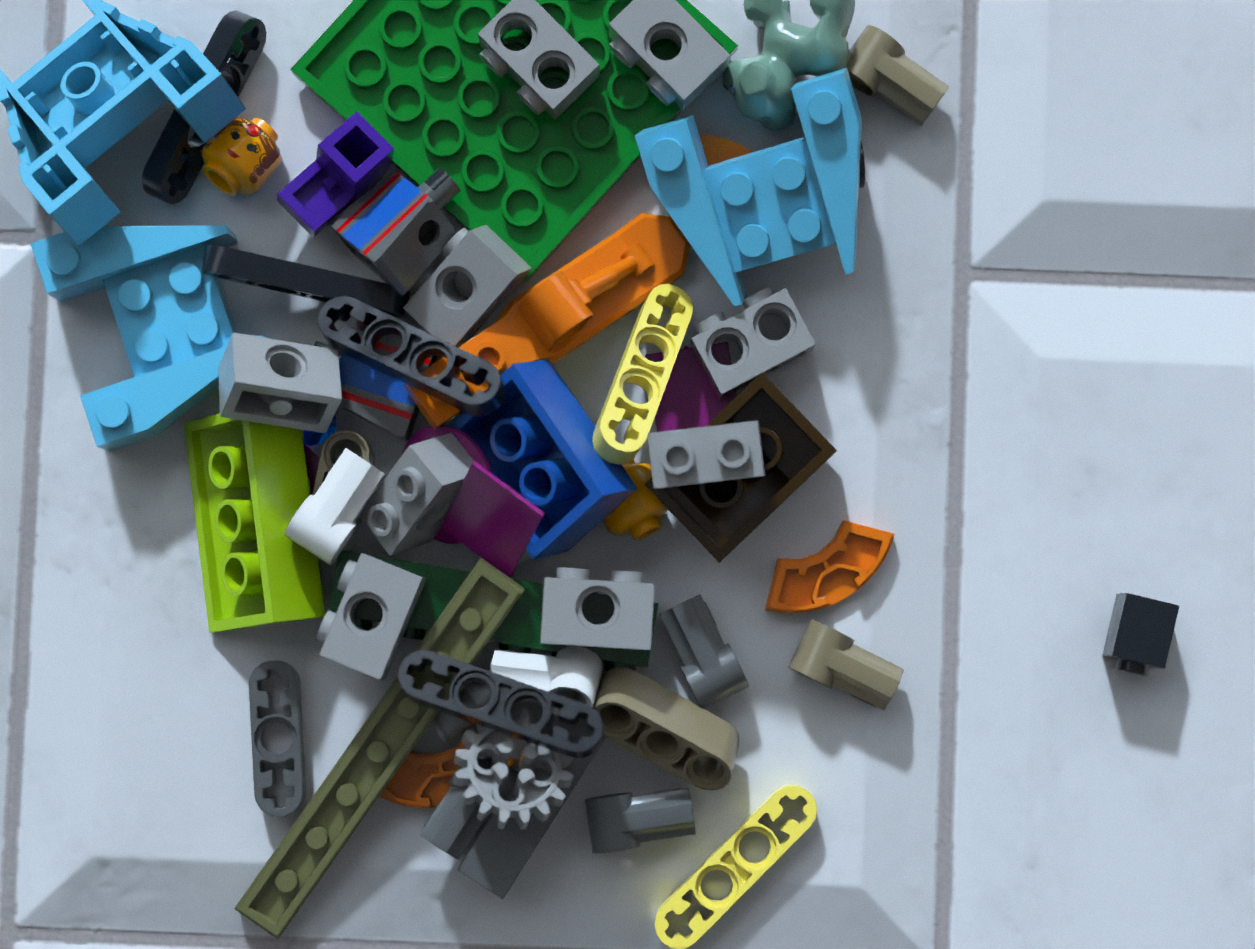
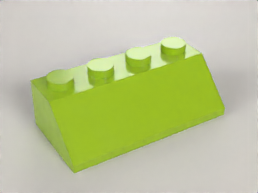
[184,413,325,633]

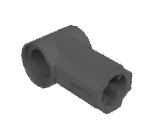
[659,594,749,709]
[420,756,519,860]
[585,787,696,854]

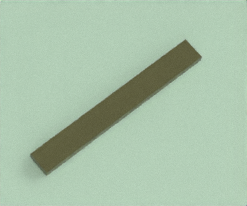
[234,558,525,939]

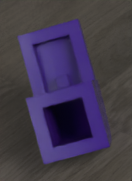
[276,111,394,238]

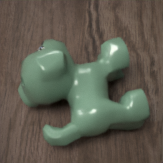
[722,0,855,131]

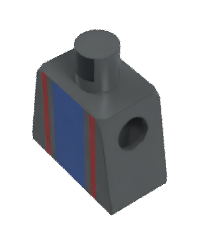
[327,168,461,296]
[313,328,438,442]

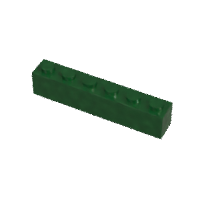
[328,550,659,671]

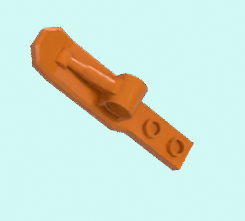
[404,213,690,430]

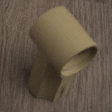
[846,25,949,126]
[788,619,904,710]

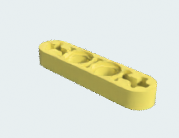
[592,284,693,464]
[654,784,817,949]

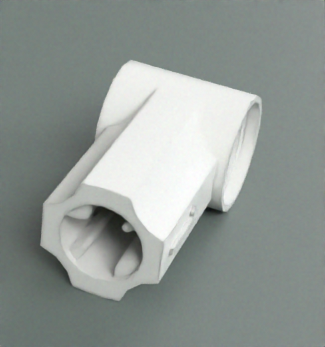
[284,448,386,565]
[489,646,603,719]

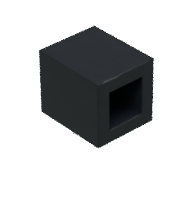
[1102,593,1179,676]

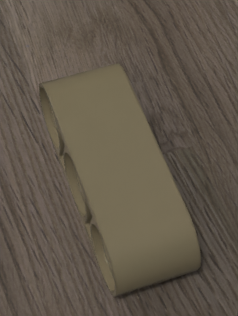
[593,667,740,791]

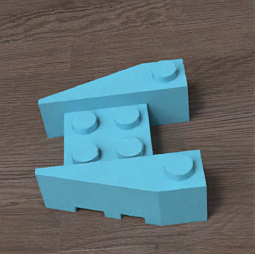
[0,0,246,246]
[635,68,862,306]
[30,225,266,451]

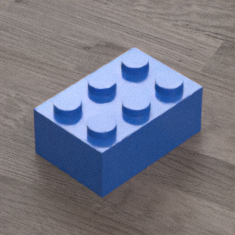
[449,360,638,560]

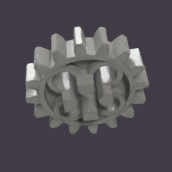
[453,709,573,830]

